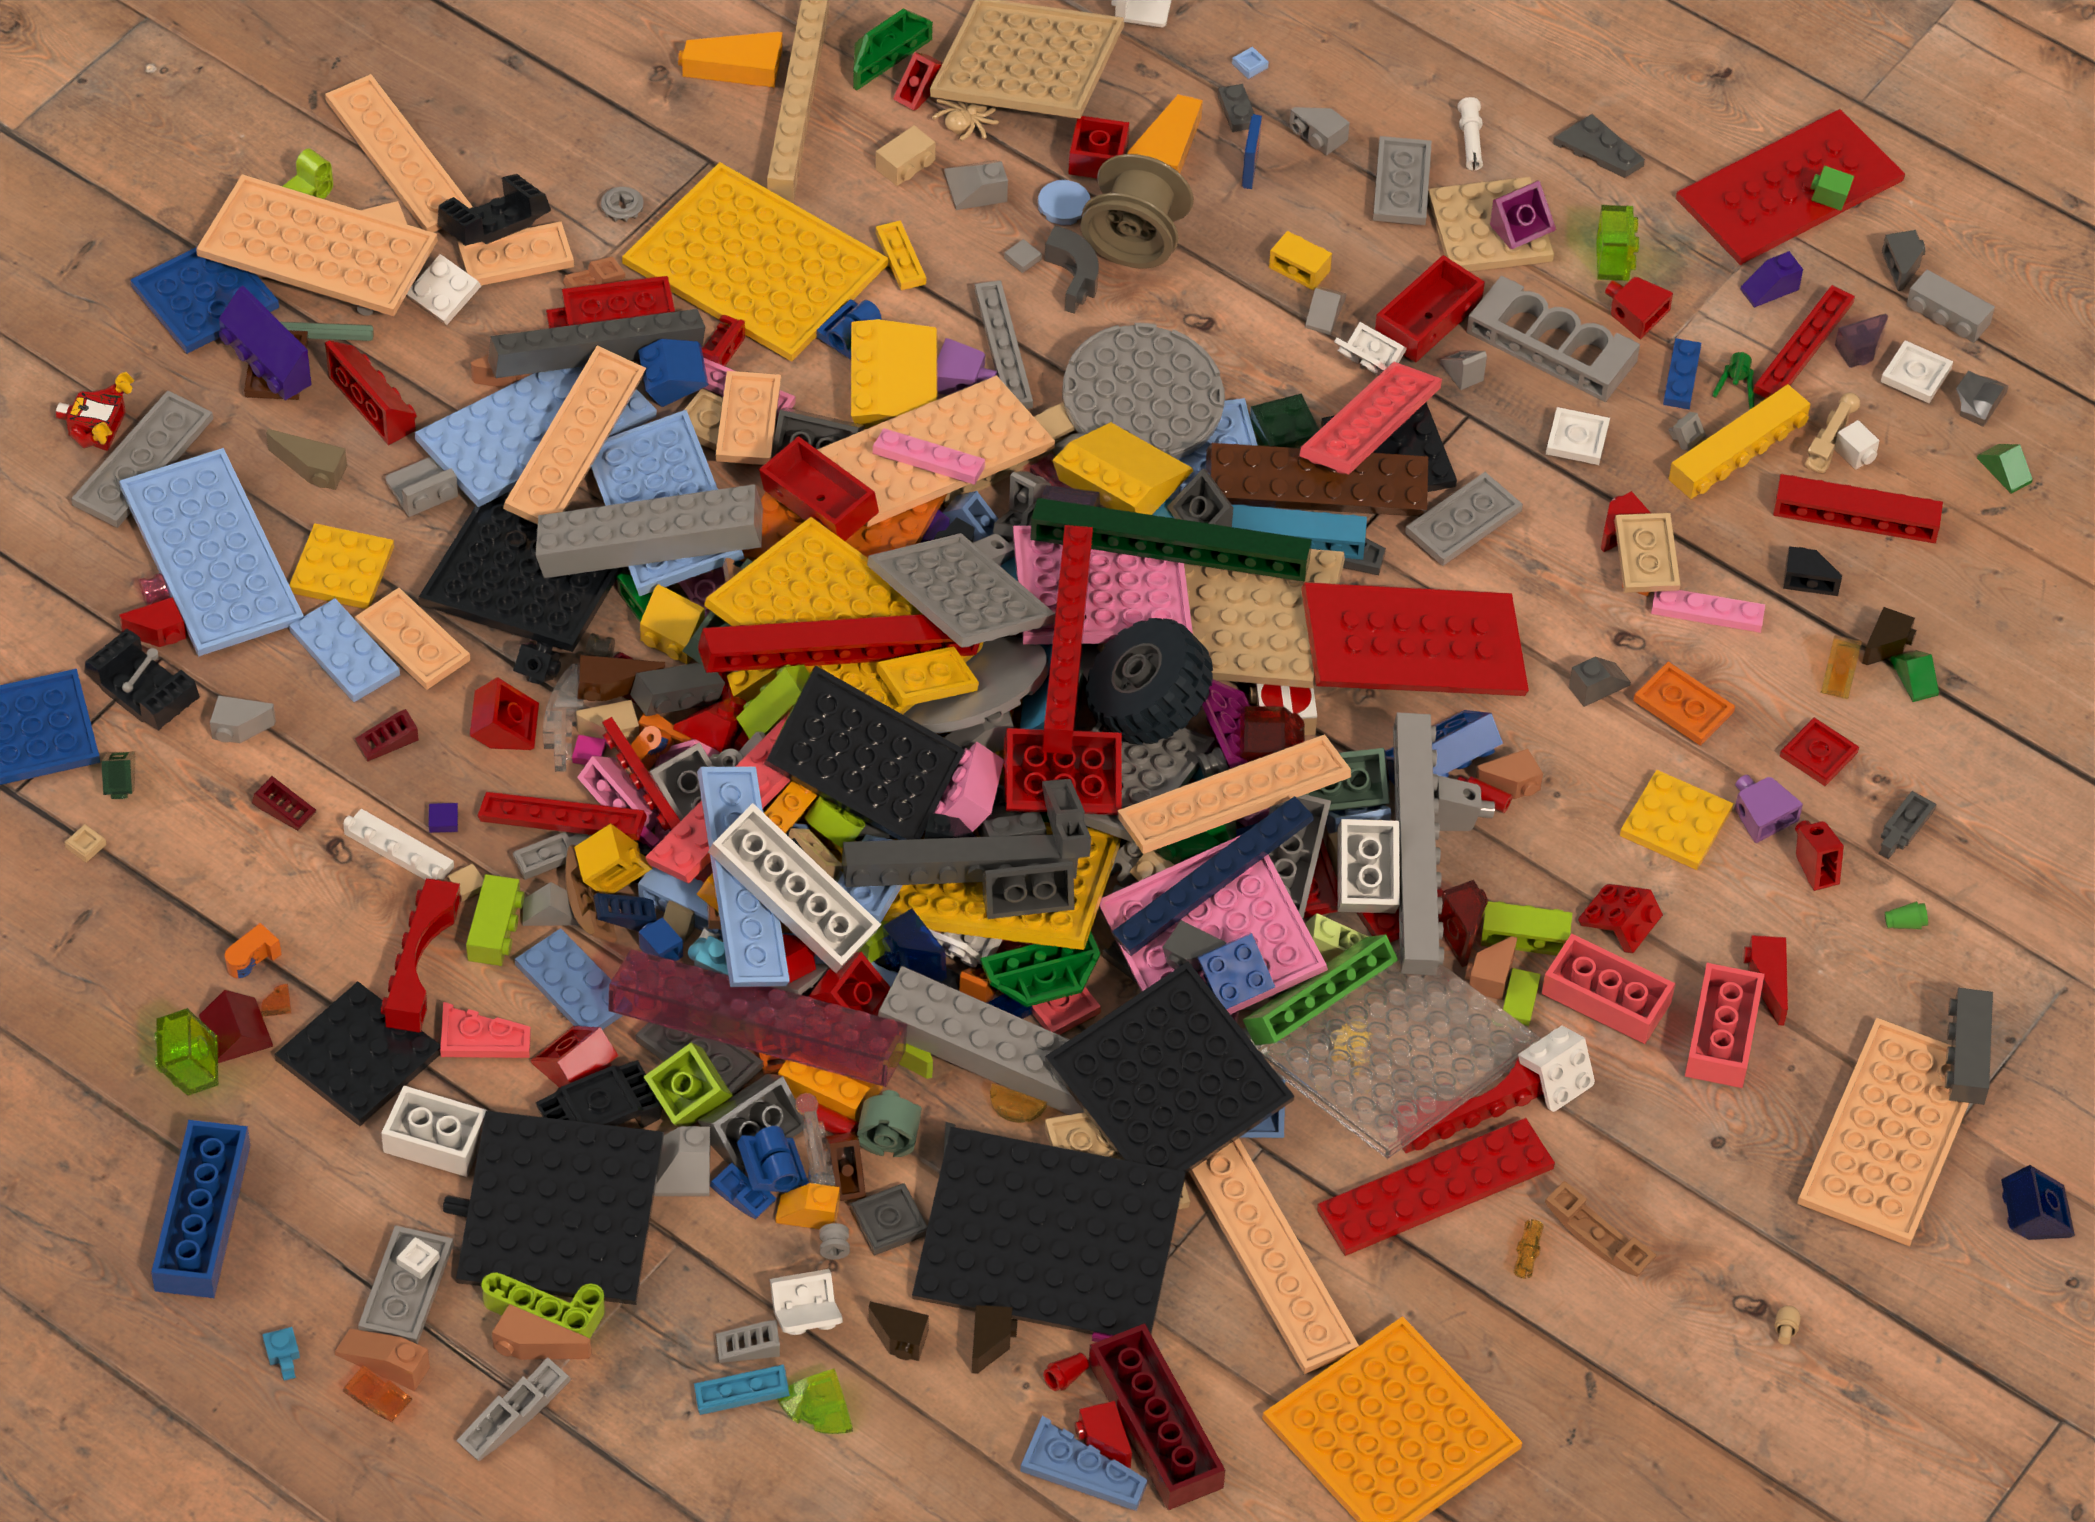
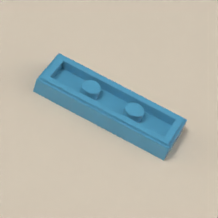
[694,1364,790,1415]

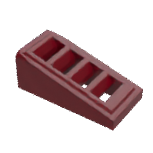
[355,709,419,762]
[251,776,316,831]

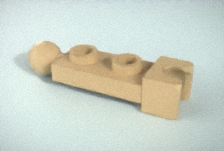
[1805,393,1860,474]

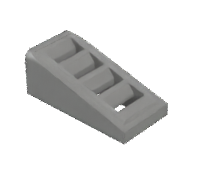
[716,1320,780,1363]

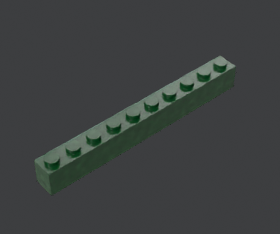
[1030,498,1312,582]

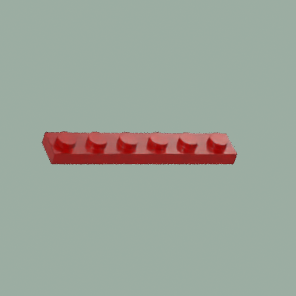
[1753,285,1855,399]
[602,717,680,831]
[477,792,647,841]

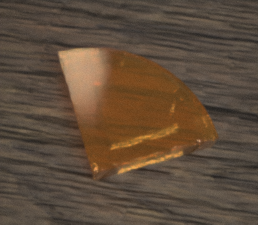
[261,984,291,1017]

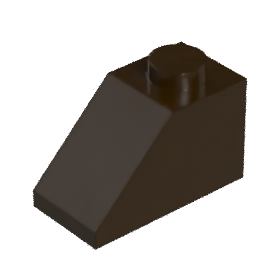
[1862,607,1917,665]
[868,1301,929,1361]
[972,1305,1018,1374]

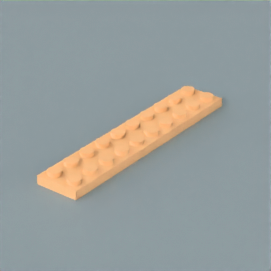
[1189,1138,1359,1374]

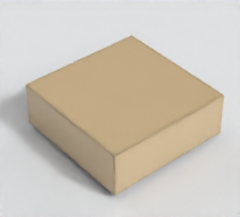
[65,824,106,863]
[448,864,484,901]

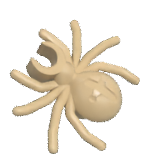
[932,98,999,141]

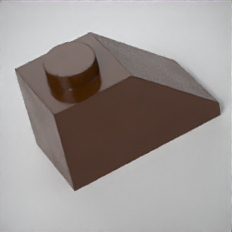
[825,1132,866,1201]

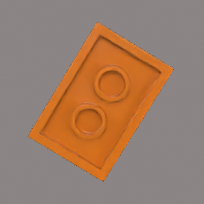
[1633,661,1735,746]

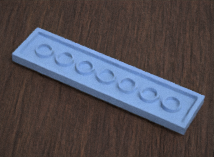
[697,767,790,987]

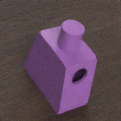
[937,338,997,395]
[1735,775,1803,843]

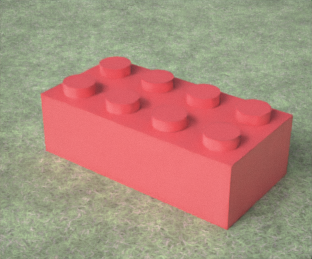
[1542,933,1675,1044]
[1685,963,1764,1088]

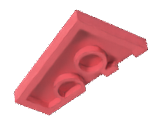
[440,1002,531,1058]

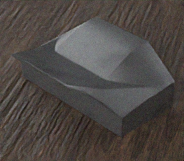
[1956,371,2009,427]

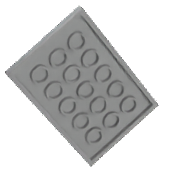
[867,533,1056,648]
[1084,722,1215,843]

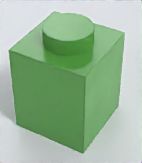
[1810,166,1854,211]

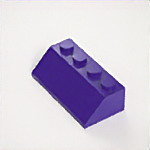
[219,286,312,401]

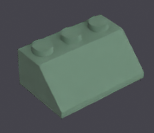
[1306,748,1390,811]

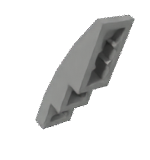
[456,1357,572,1461]

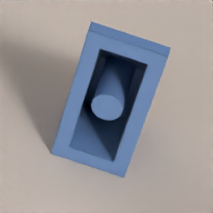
[942,491,1001,542]

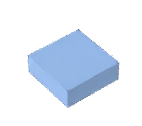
[1232,47,1269,79]

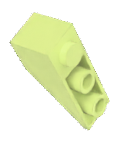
[1305,913,1387,972]

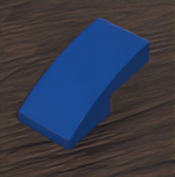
[710,1163,777,1220]

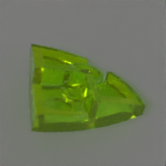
[777,1368,853,1434]

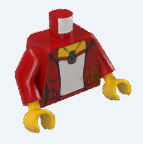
[56,372,134,451]

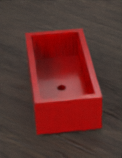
[1375,255,1485,363]
[759,436,879,541]

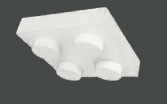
[407,254,481,326]
[1881,341,1953,403]
[1546,407,1610,465]

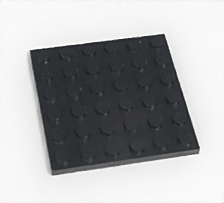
[418,492,624,652]
[1045,961,1295,1173]
[456,1111,664,1305]

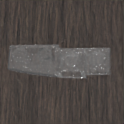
[543,664,584,772]

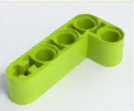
[282,148,333,199]
[805,796,865,848]
[481,1273,605,1338]

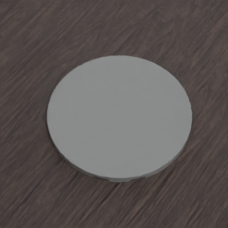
[1062,323,1225,459]
[903,636,1049,733]

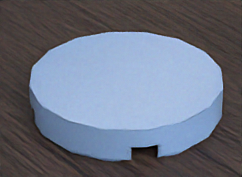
[1038,180,1090,225]

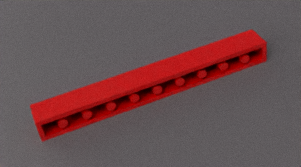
[1043,525,1093,754]
[698,614,980,673]

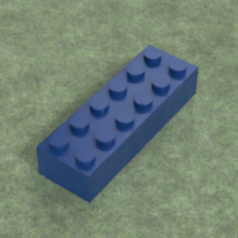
[151,1120,251,1298]

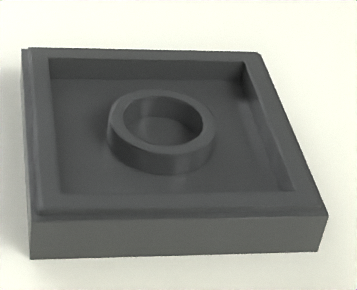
[850,1183,928,1256]

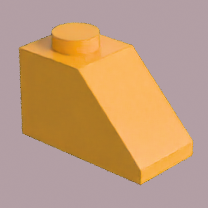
[775,1183,840,1229]

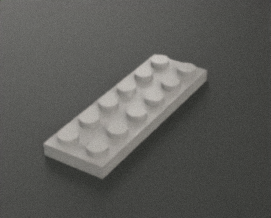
[71,390,213,528]

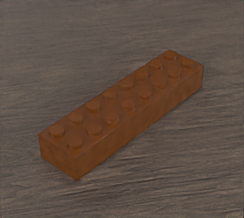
[1206,443,1428,517]

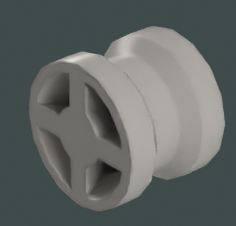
[819,1223,850,1260]

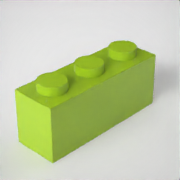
[736,664,810,739]
[466,874,524,966]
[1480,901,1573,956]

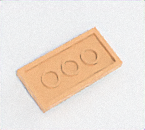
[458,221,574,286]
[716,371,781,465]
[355,588,470,690]

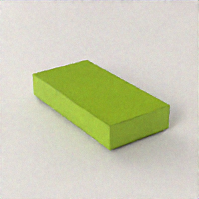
[1501,968,1541,1026]

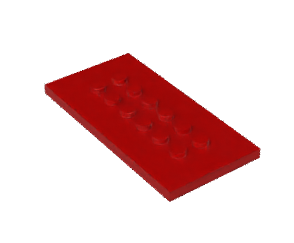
[1676,109,1905,265]
[1301,582,1529,696]

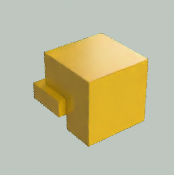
[574,824,653,894]

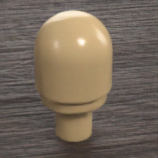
[1775,1306,1801,1345]

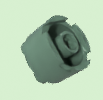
[857,1090,922,1157]

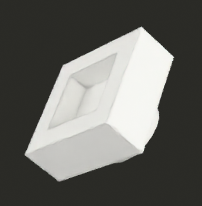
[396,1237,440,1279]

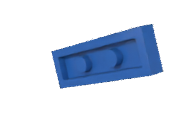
[1663,338,1702,410]

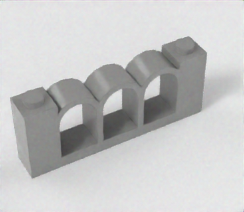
[1467,276,1640,402]

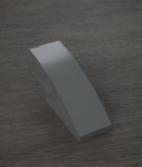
[1042,779,1091,859]

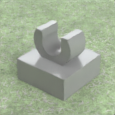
[1669,412,1705,450]

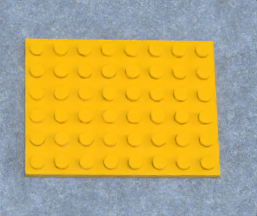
[622,162,888,362]
[704,517,984,714]
[882,822,1121,950]

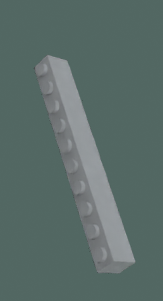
[1393,712,1444,975]

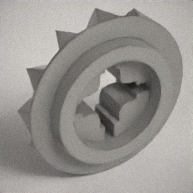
[601,187,643,222]

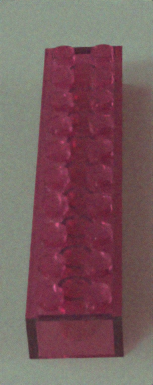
[608,949,908,1087]

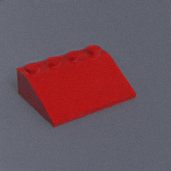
[1004,728,1122,815]

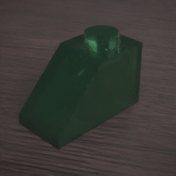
[101,751,136,799]

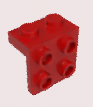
[1578,884,1663,953]

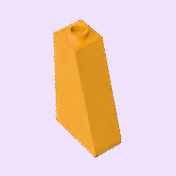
[678,32,783,88]
[1127,94,1203,174]

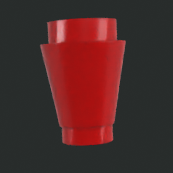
[1043,1353,1089,1391]

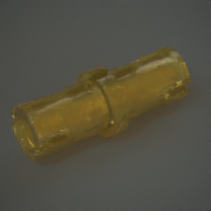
[1513,1219,1544,1279]

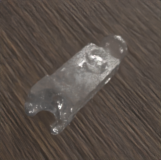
[795,1093,835,1186]

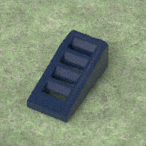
[594,893,657,932]

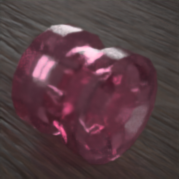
[139,573,169,605]

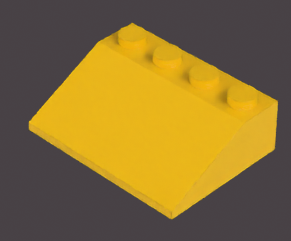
[851,319,938,430]
[1052,422,1193,515]

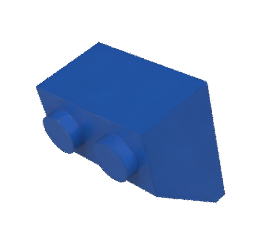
[638,339,709,407]

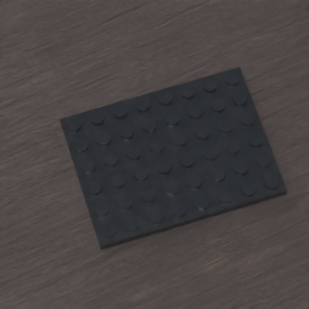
[912,1127,1186,1336]

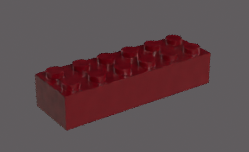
[1089,1323,1226,1510]

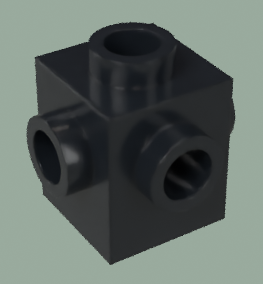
[513,642,561,684]

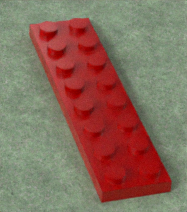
[1317,1118,1555,1256]

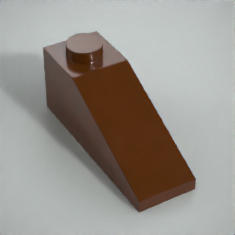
[577,655,665,701]

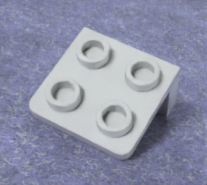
[1111,0,1172,27]
[1334,322,1407,376]
[919,927,1002,968]
[1518,1025,1595,1112]
[770,1269,843,1335]

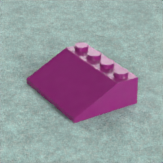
[1202,679,1272,769]

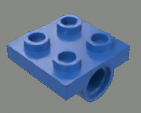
[816,299,882,360]
[1197,933,1275,1009]
[737,1126,809,1192]

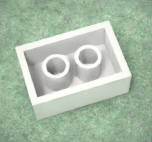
[1337,819,1400,913]
[381,1086,487,1177]

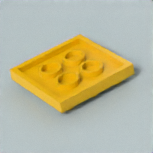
[289,523,394,609]
[1620,770,1734,870]

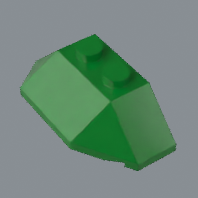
[853,8,933,91]
[980,931,1100,1007]

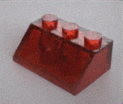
[1240,706,1305,762]

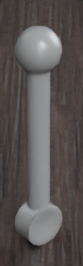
[122,648,158,693]

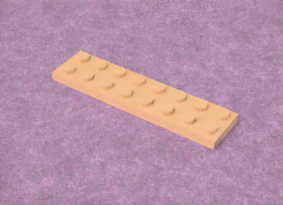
[325,74,473,232]
[503,345,646,525]
[1118,734,1351,854]

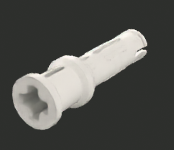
[1458,97,1483,170]

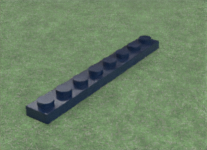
[1112,796,1314,956]

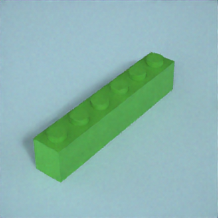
[1242,934,1398,1045]

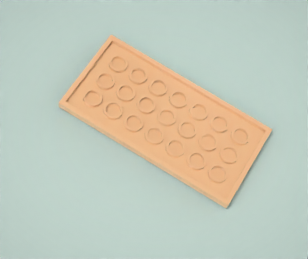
[196,175,438,316]
[817,375,1055,527]
[1797,1018,1969,1246]

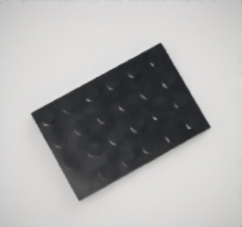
[764,666,965,840]

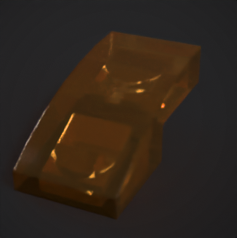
[343,1365,413,1422]

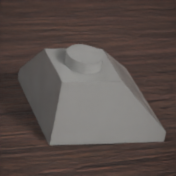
[944,160,1008,210]
[654,1127,711,1196]

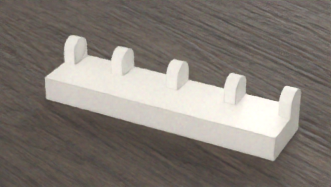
[343,809,454,881]

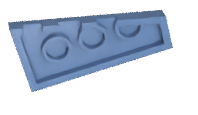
[1020,1415,1147,1511]

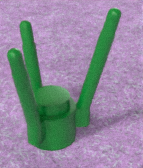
[1712,352,1754,409]

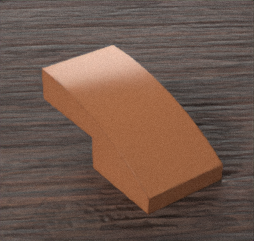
[563,256,625,288]

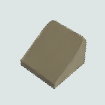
[663,900,695,943]

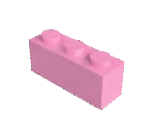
[577,756,659,831]

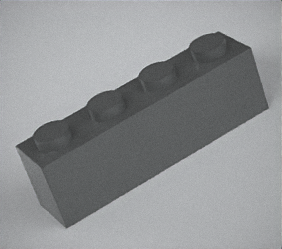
[1945,987,1993,1105]

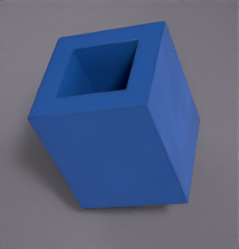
[639,917,683,971]

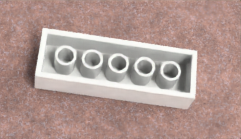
[708,803,881,973]

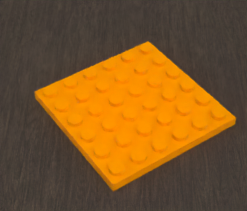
[1262,1316,1522,1522]

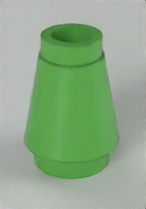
[1885,901,1928,929]

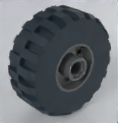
[1086,618,1213,745]

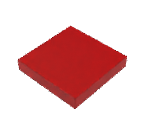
[1780,717,1859,786]

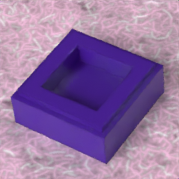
[429,803,458,833]

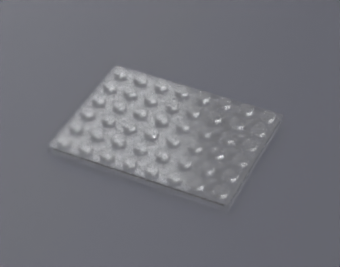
[1258,950,1542,1159]

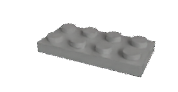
[1373,136,1432,225]
[1405,472,1523,566]
[358,1225,454,1344]

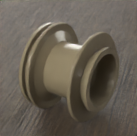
[1081,154,1194,269]

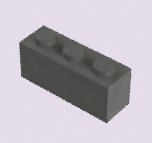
[630,663,725,716]

